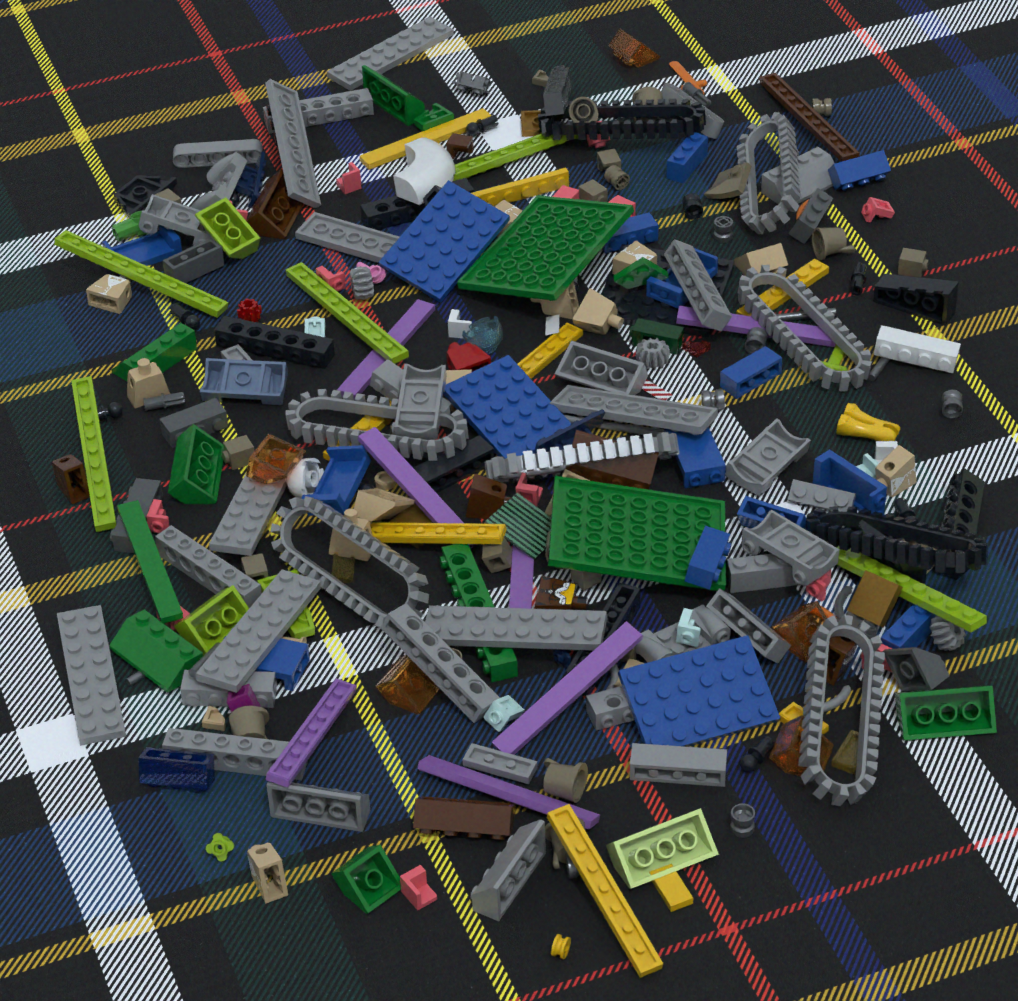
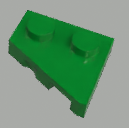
[414,103,454,131]
[614,257,669,289]

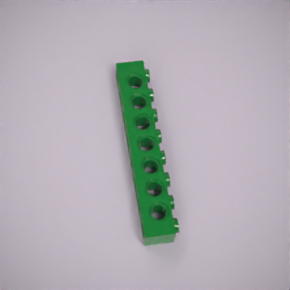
[439,544,518,682]

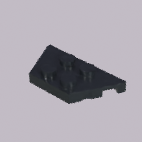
[114,175,177,218]

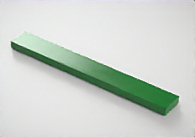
[117,500,183,623]

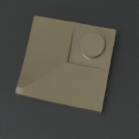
[704,162,752,199]

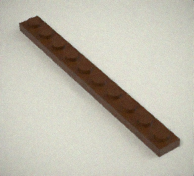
[759,72,860,162]

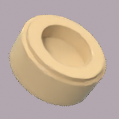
[374,471,396,490]

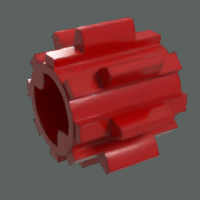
[237,298,262,322]

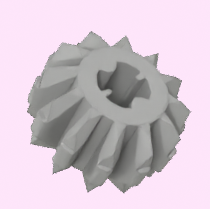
[350,266,374,300]
[636,338,670,370]
[929,615,966,651]

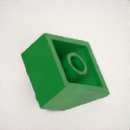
[331,845,401,914]

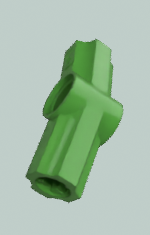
[111,210,147,242]

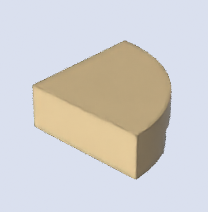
[202,706,226,731]

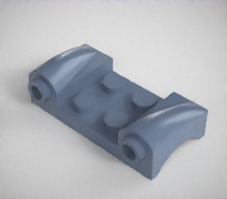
[200,358,288,405]

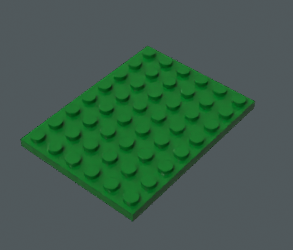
[457,195,634,301]
[548,476,726,591]

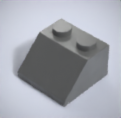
[882,647,950,691]

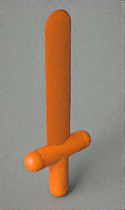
[669,61,707,95]

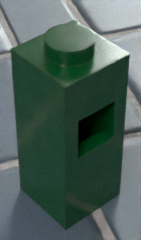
[629,318,684,355]

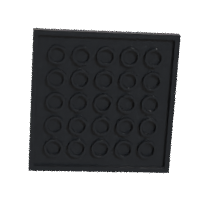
[601,244,735,337]

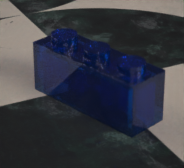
[138,747,215,791]

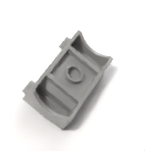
[191,152,247,210]
[139,194,214,246]
[392,364,447,440]
[725,419,811,497]
[742,510,839,586]
[636,605,730,663]

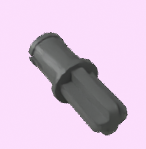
[682,82,711,108]
[144,392,185,411]

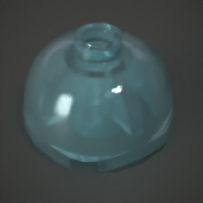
[462,316,503,354]

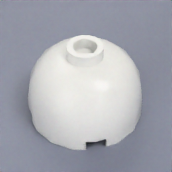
[285,458,324,498]

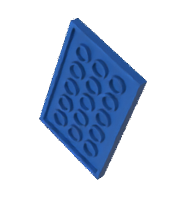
[378,180,510,303]
[443,355,571,459]
[618,635,780,747]

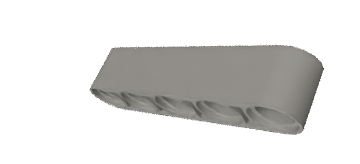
[661,83,724,139]
[173,139,262,168]

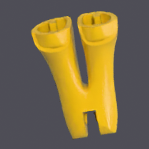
[836,403,900,441]

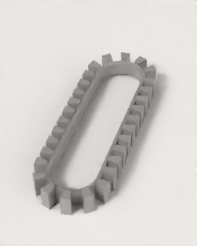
[737,112,801,234]
[738,265,872,391]
[286,389,469,461]
[484,432,679,483]
[270,496,429,627]
[798,614,885,806]

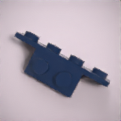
[234,152,267,208]
[534,409,605,454]

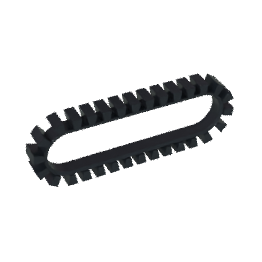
[538,99,706,140]
[806,506,988,573]

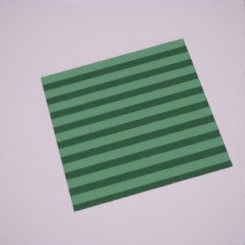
[484,493,551,559]

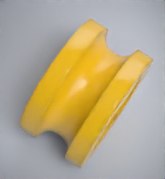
[551,934,571,959]

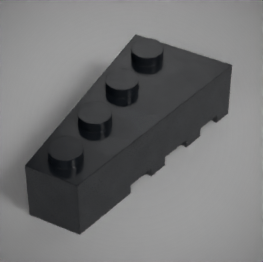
[873,274,959,326]

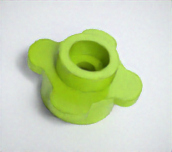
[206,833,234,862]

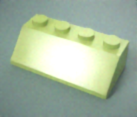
[606,808,718,889]

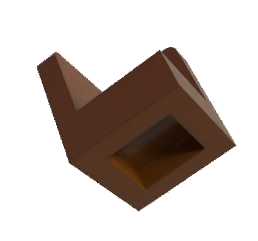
[446,133,474,159]

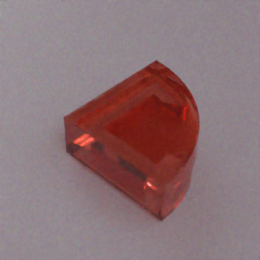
[682,340,711,358]

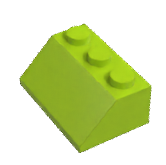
[195,197,260,259]
[174,585,249,656]

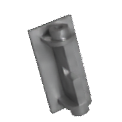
[452,71,491,95]

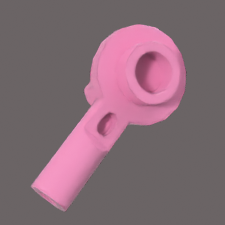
[356,262,386,284]

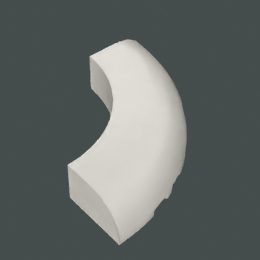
[393,137,456,205]

